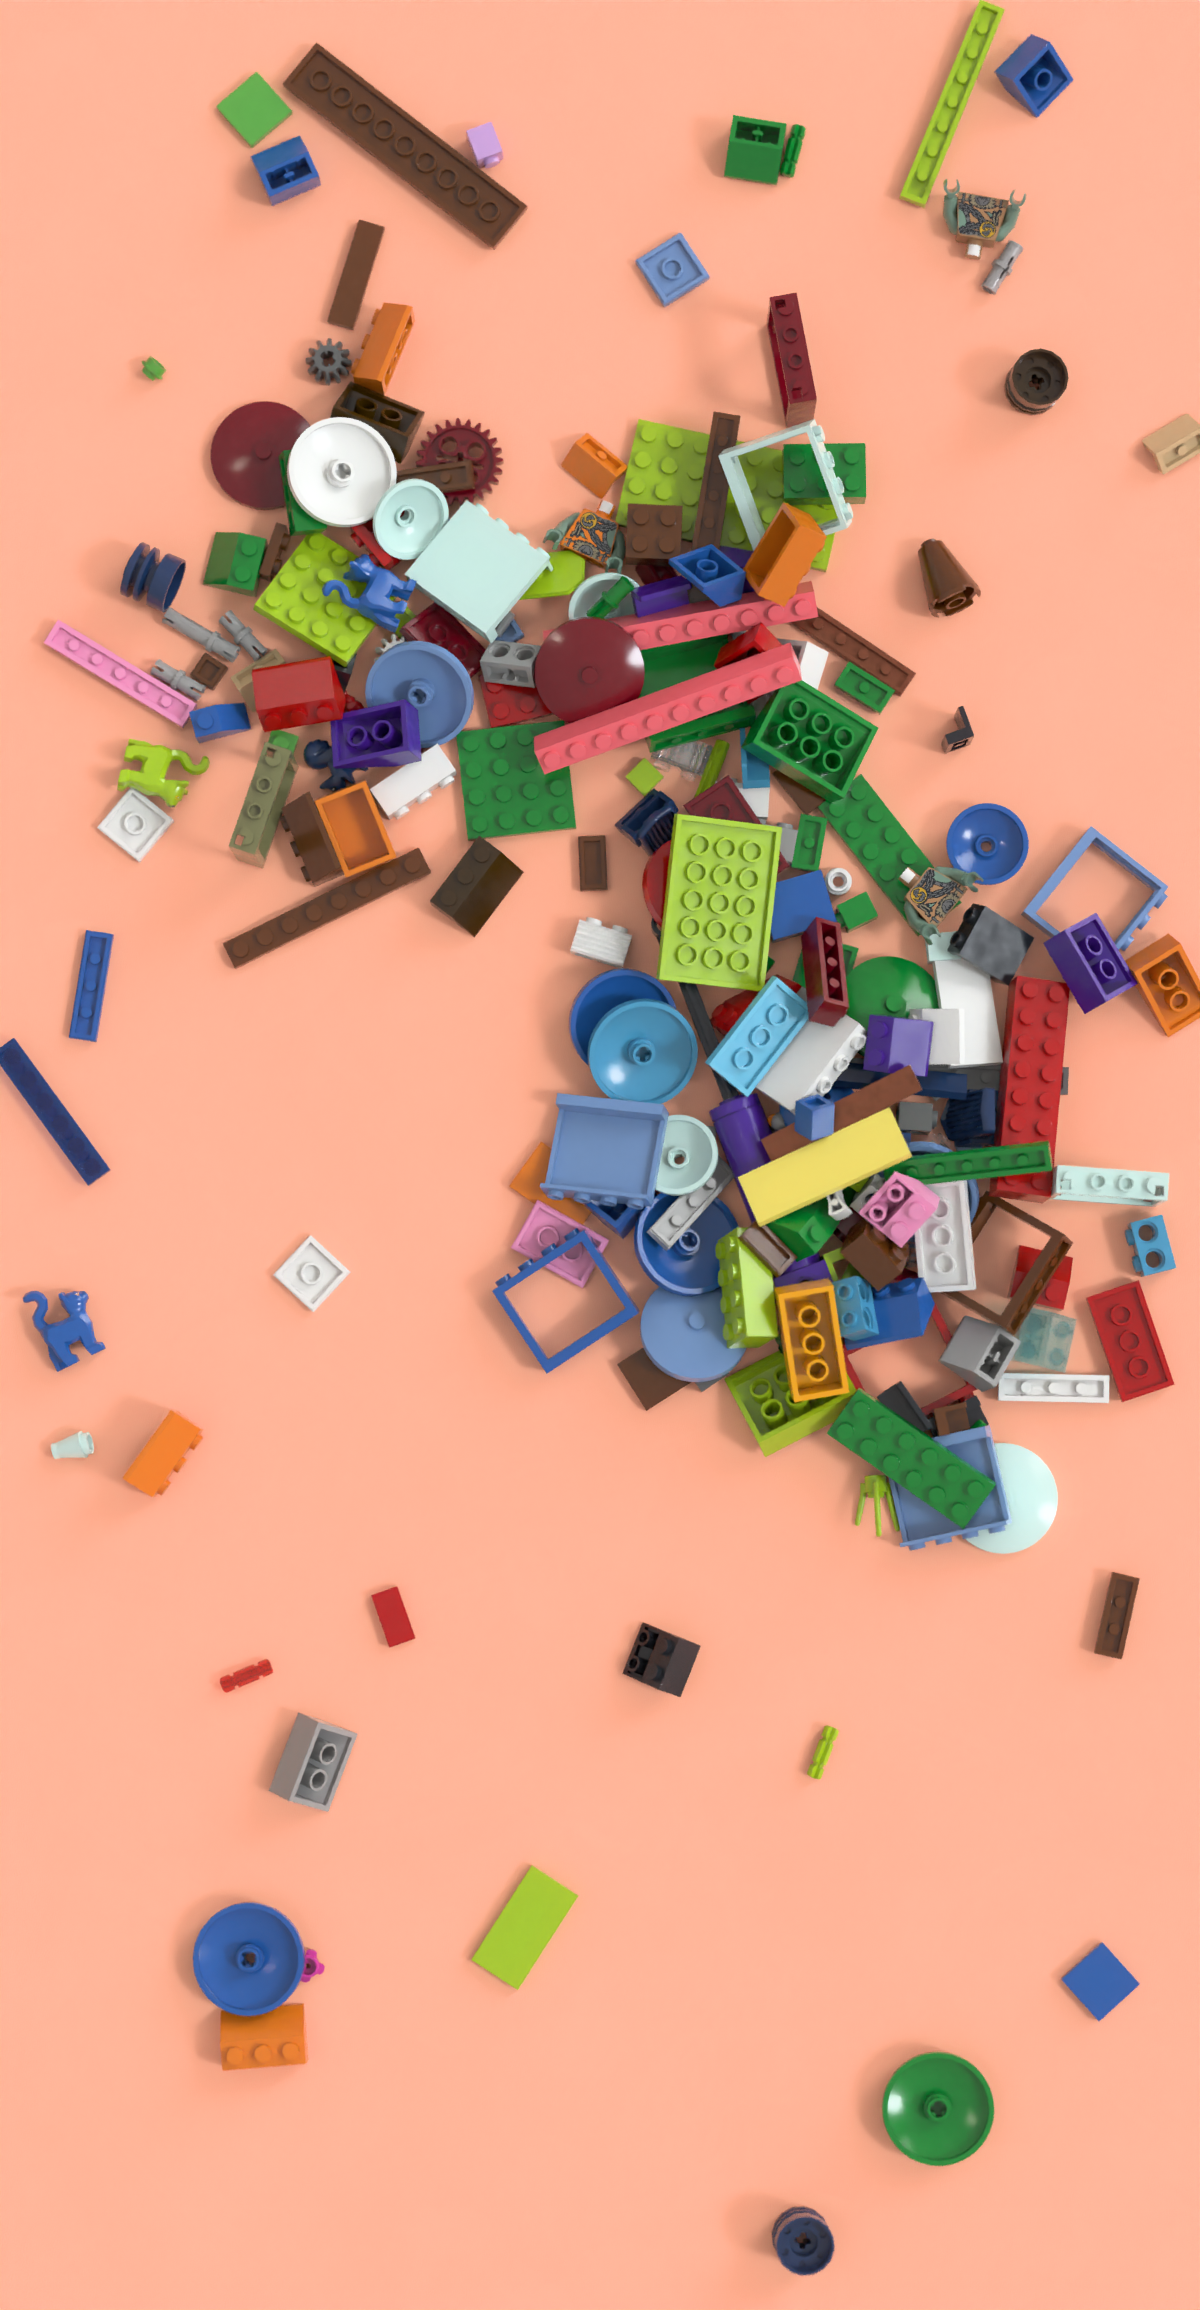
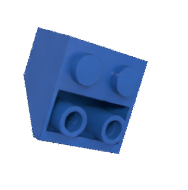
[250,135,321,206]

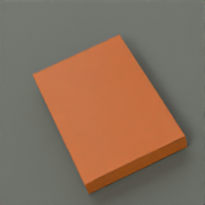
[509,1142,592,1225]

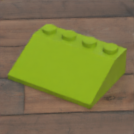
[724,1349,856,1457]

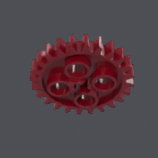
[415,418,504,507]

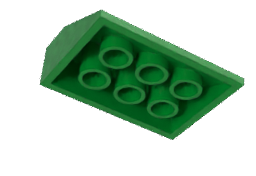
[741,680,878,803]

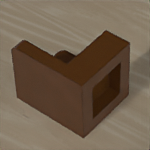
[931,1402,970,1436]

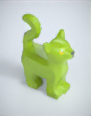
[117,739,210,808]

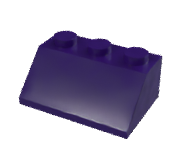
[1043,913,1138,1014]

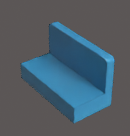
[740,728,770,789]

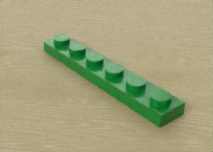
[883,1141,1053,1185]

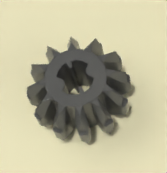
[305,338,352,386]

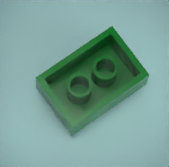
[782,443,866,505]

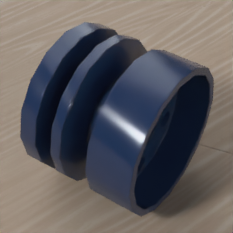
[120,542,186,613]
[771,2206,835,2276]

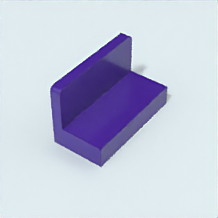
[631,575,692,618]

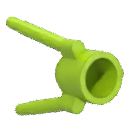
[855,1475,900,1537]

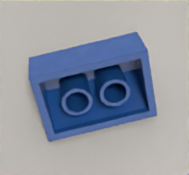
[845,1277,935,1350]

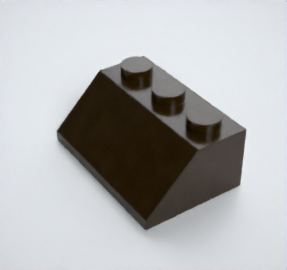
[330,382,425,464]
[430,836,524,937]

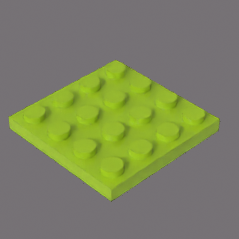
[253,533,397,667]

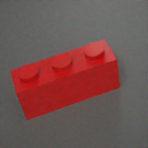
[252,656,346,732]

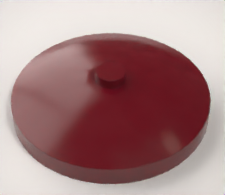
[210,401,310,510]
[535,617,645,723]

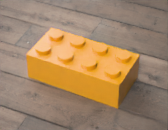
[774,1278,849,1402]

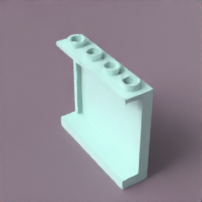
[405,500,553,643]

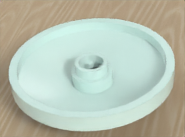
[961,1443,1058,1554]

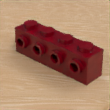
[801,917,849,1027]

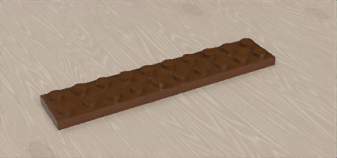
[283,42,528,250]

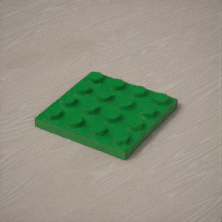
[456,720,576,841]

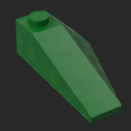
[766,1186,857,1262]

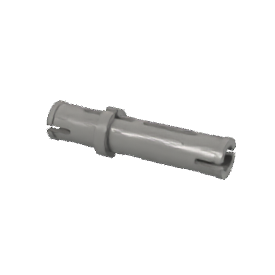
[162,607,241,663]

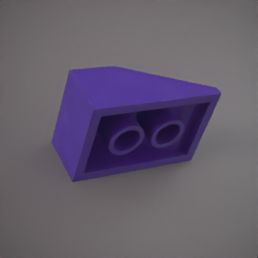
[330,699,422,769]

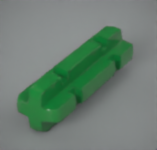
[780,124,806,178]

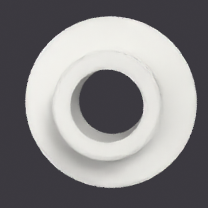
[825,868,852,895]

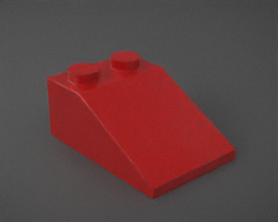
[710,974,802,1036]

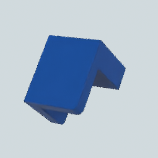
[794,1094,835,1141]

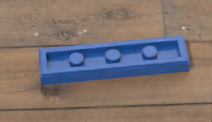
[69,930,114,1042]

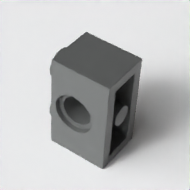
[896,1102,938,1136]

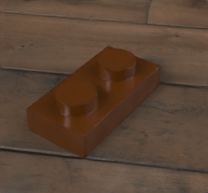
[259,522,291,582]

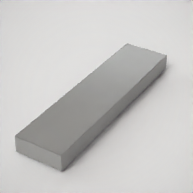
[647,1155,734,1251]

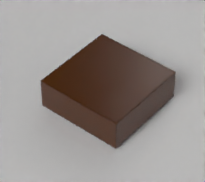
[190,652,228,691]

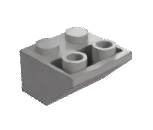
[938,1315,1021,1392]

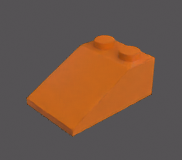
[1125,933,1200,1037]

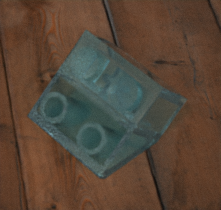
[1011,1308,1077,1373]

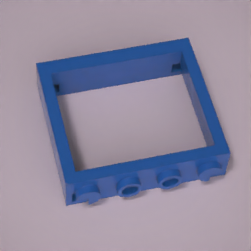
[492,1228,640,1373]

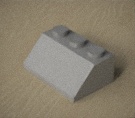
[269,1712,358,1812]

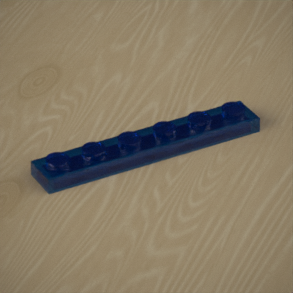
[0,1038,111,1186]

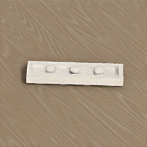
[998,1373,1109,1403]

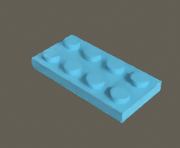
[705,975,809,1097]

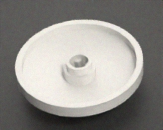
[287,417,397,527]

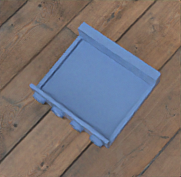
[540,1093,669,1209]
[888,1425,1012,1551]

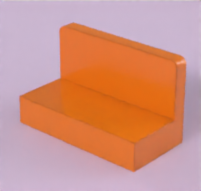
[561,433,628,499]

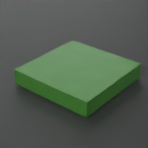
[216,71,293,148]

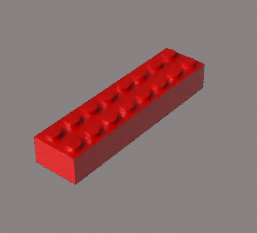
[989,975,1070,1204]

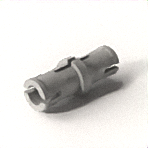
[981,240,1024,295]
[218,610,268,661]
[150,659,206,701]

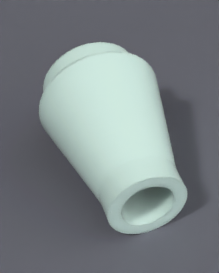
[51,1431,94,1459]

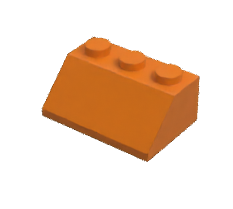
[351,302,415,395]
[123,1410,203,1497]
[220,2003,308,2071]

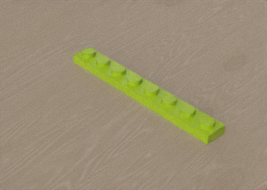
[899,0,1005,208]

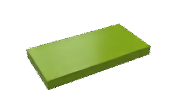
[471,1865,578,1990]

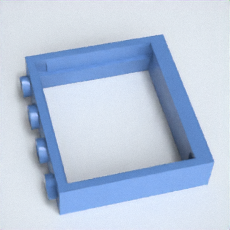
[1021,826,1168,951]

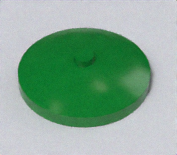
[846,956,939,1057]
[882,2051,994,2166]

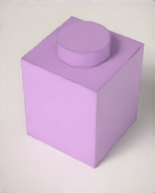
[466,121,504,168]

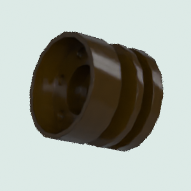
[1004,348,1069,416]

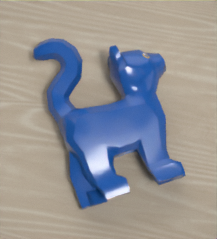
[322,554,417,633]
[23,1291,106,1372]

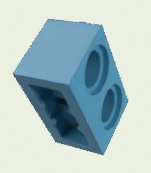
[1125,1215,1176,1277]
[832,1276,879,1341]

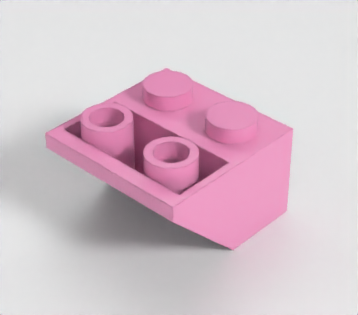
[859,1172,940,1248]

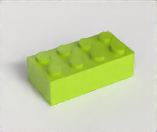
[715,1227,778,1348]

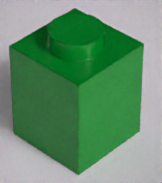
[835,891,878,933]

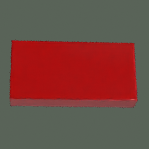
[371,1586,416,1648]

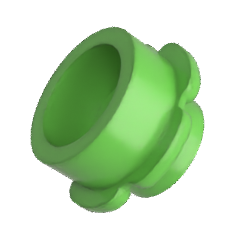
[142,356,167,381]

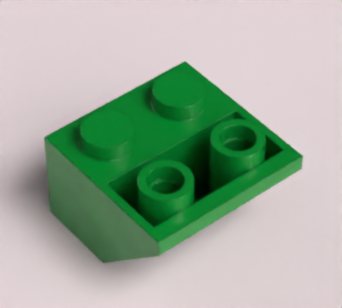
[724,115,787,186]

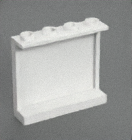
[755,980,867,1115]

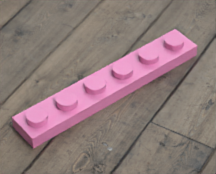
[44,620,198,728]

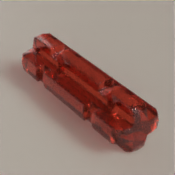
[219,1659,273,1693]

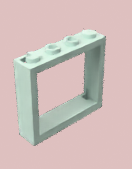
[718,419,853,551]
[1049,1165,1169,1207]

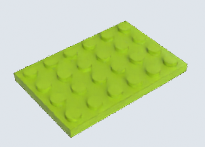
[656,814,782,992]

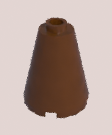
[918,538,981,617]

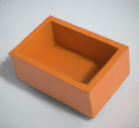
[743,502,827,607]
[315,779,397,878]

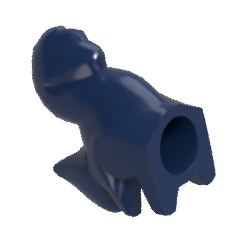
[303,739,369,792]

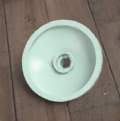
[373,479,449,560]
[568,572,640,620]
[655,1115,718,1196]

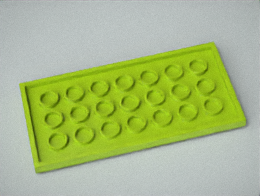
[615,419,838,572]

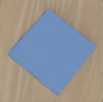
[635,232,710,308]

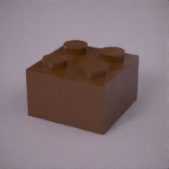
[625,503,683,567]
[840,1217,911,1291]

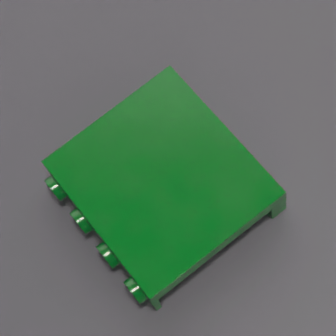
[639,634,756,753]

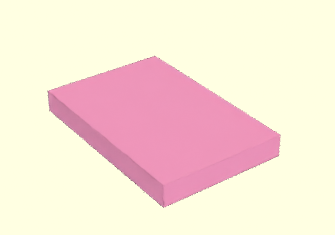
[511,1200,609,1288]

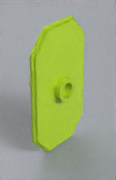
[519,550,585,600]

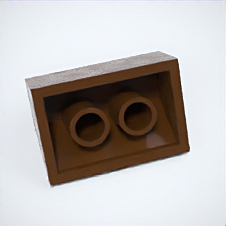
[279,792,344,887]

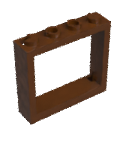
[939,1190,1073,1336]

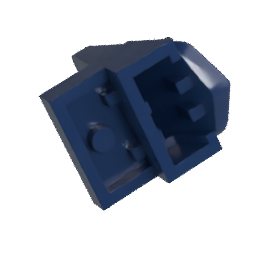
[614,788,679,857]
[940,1088,999,1148]

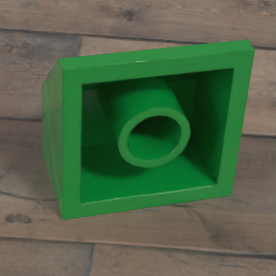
[203,532,268,598]

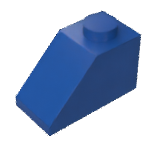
[189,703,252,743]

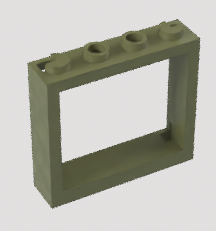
[229,742,299,869]

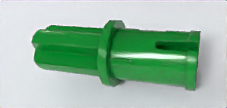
[586,576,635,618]

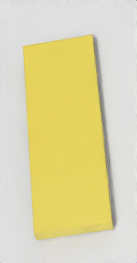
[738,1107,912,1227]

